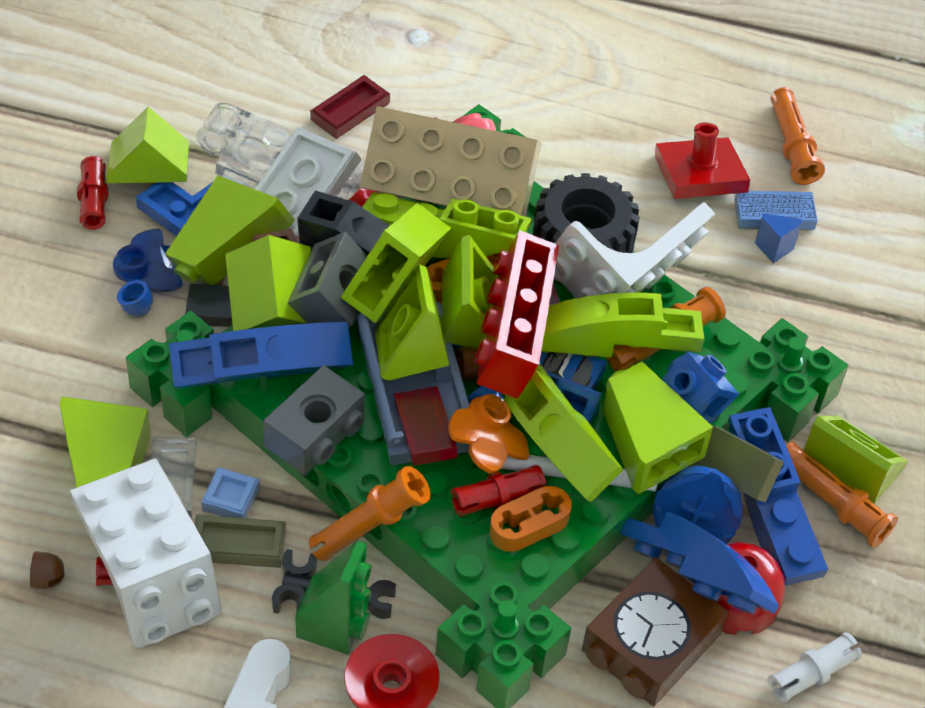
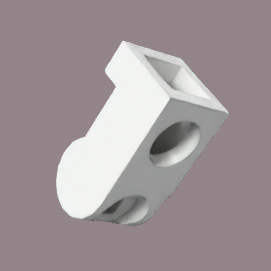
[224,639,291,708]

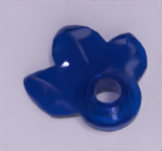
[113,228,183,292]

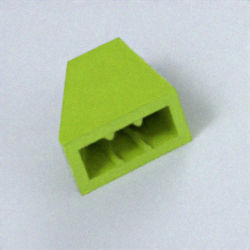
[165,175,295,285]
[341,203,451,323]
[602,361,713,494]
[59,396,151,488]

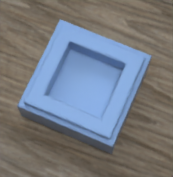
[201,467,260,518]

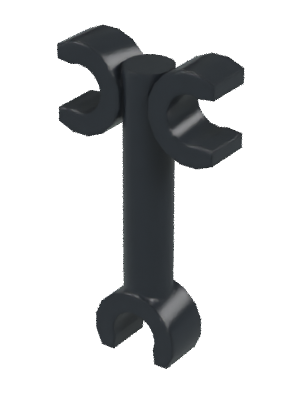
[272,549,396,619]

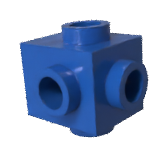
[661,352,739,424]

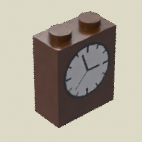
[581,557,728,707]

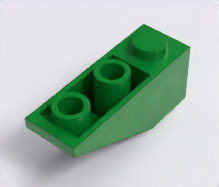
[295,540,372,655]

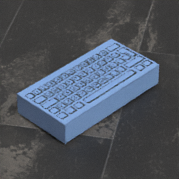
[734,191,818,230]

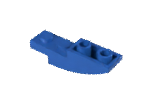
[169,322,354,389]
[728,407,828,586]
[620,512,779,615]

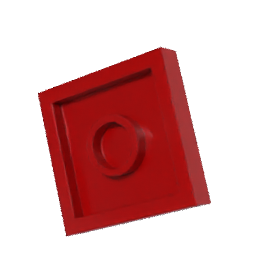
[655,122,750,199]

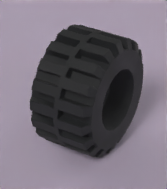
[532,173,640,253]

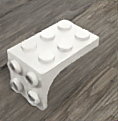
[554,202,715,299]
[70,458,221,648]

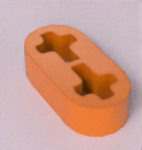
[489,486,572,552]

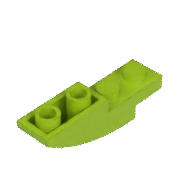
[362,192,532,258]
[541,293,704,358]
[503,362,623,502]

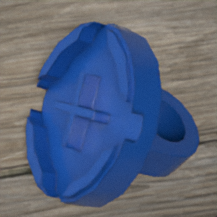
[653,466,743,544]

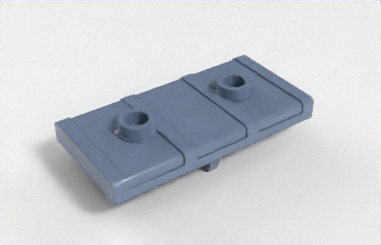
[356,302,469,465]

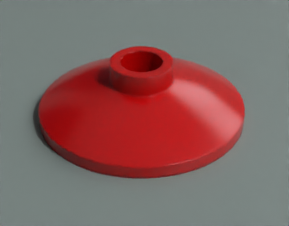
[344,634,440,708]

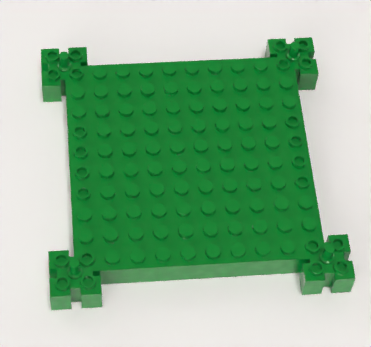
[125,104,849,708]

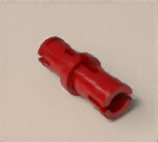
[77,156,109,230]
[451,465,546,517]

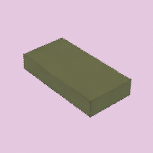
[693,424,784,502]
[194,514,286,568]

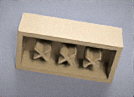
[359,106,542,217]

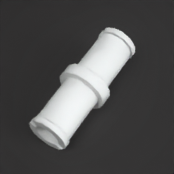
[768,632,862,703]

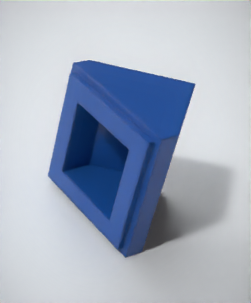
[755,213,802,264]
[556,376,602,425]

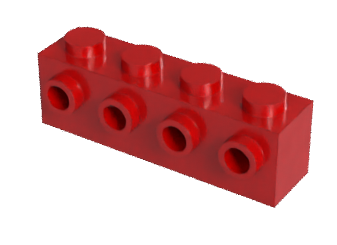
[474,230,559,399]

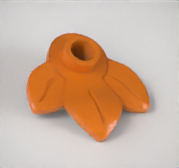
[448,394,529,473]

